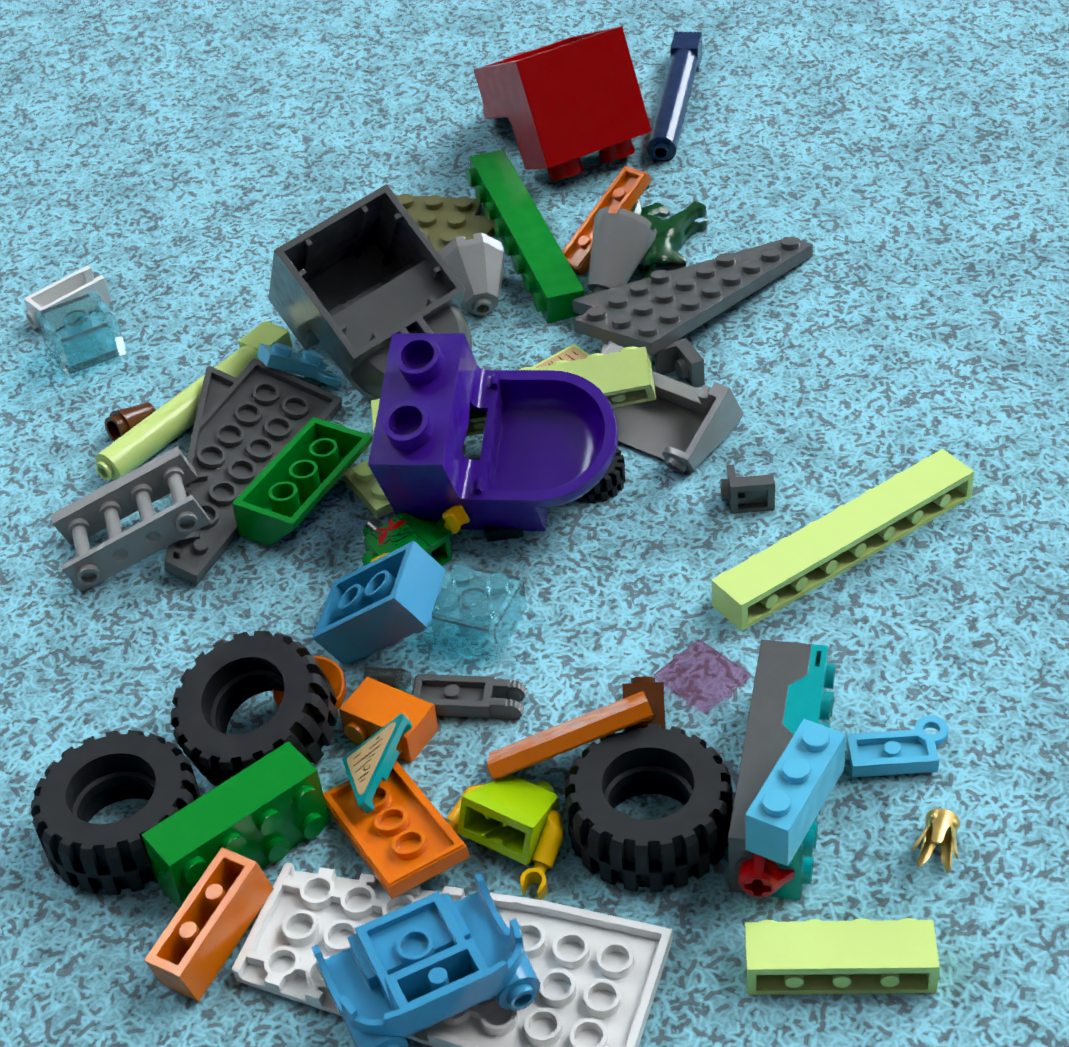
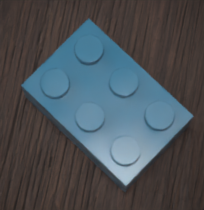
[312,541,445,665]

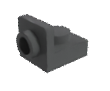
[655,338,705,388]
[720,465,775,514]

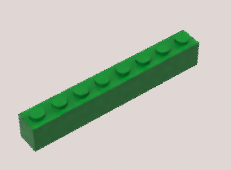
[466,150,585,324]

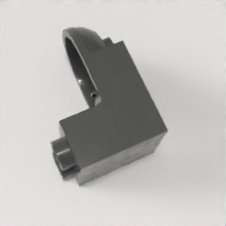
[268,184,472,400]

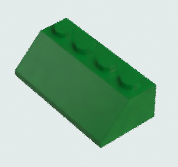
[232,417,373,546]

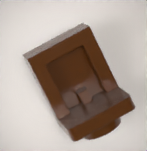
[622,676,666,729]

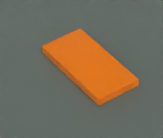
[487,691,653,780]
[323,760,470,899]

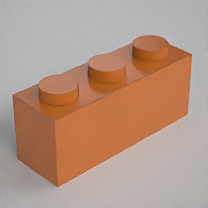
[144,847,274,1002]

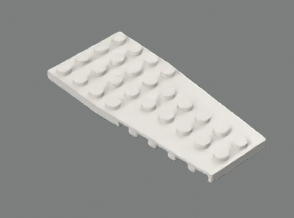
[232,863,673,1047]

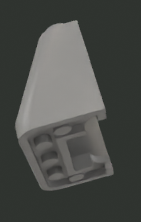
[605,343,743,474]

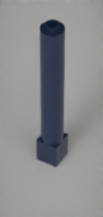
[647,32,702,161]

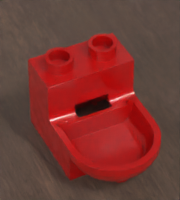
[473,26,652,181]

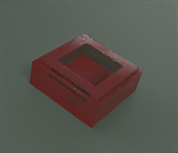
[363,667,412,689]

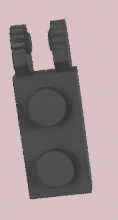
[411,674,527,720]

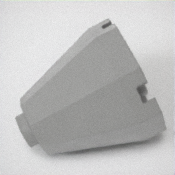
[438,233,504,315]

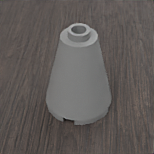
[588,207,657,293]

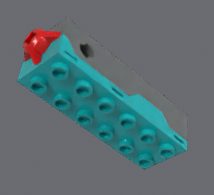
[728,639,836,900]

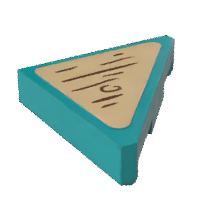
[342,713,413,814]

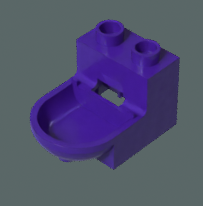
[368,333,618,531]

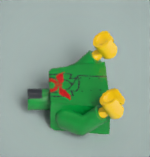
[362,504,470,566]

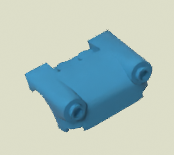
[311,873,540,1047]

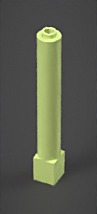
[95,320,293,481]

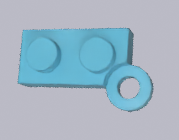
[256,342,342,386]
[846,716,949,778]

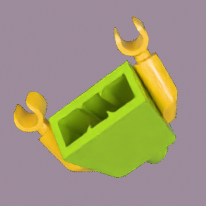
[446,774,563,900]

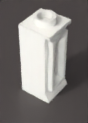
[24,266,111,335]

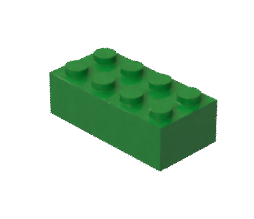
[141,741,330,909]

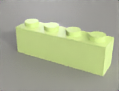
[745,918,940,995]

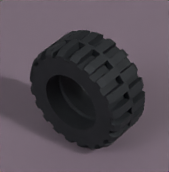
[170,631,338,787]
[565,724,733,893]
[31,730,201,895]

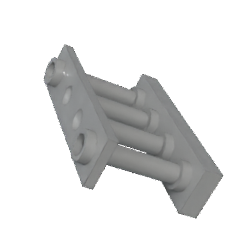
[51,446,211,592]

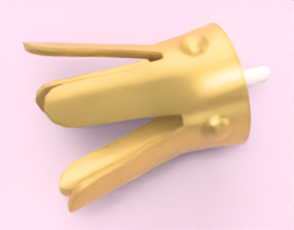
[911,808,960,873]

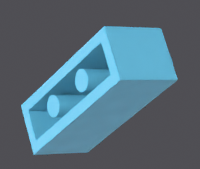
[745,719,846,866]

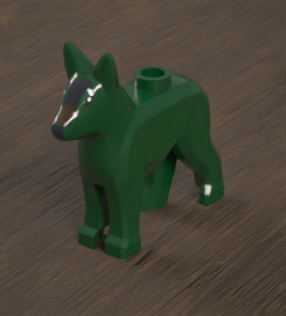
[630,185,707,279]

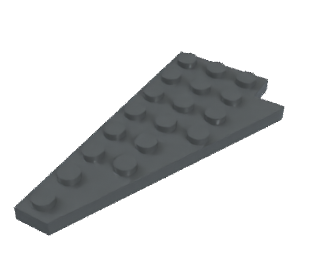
[572,237,813,356]
[165,358,343,586]

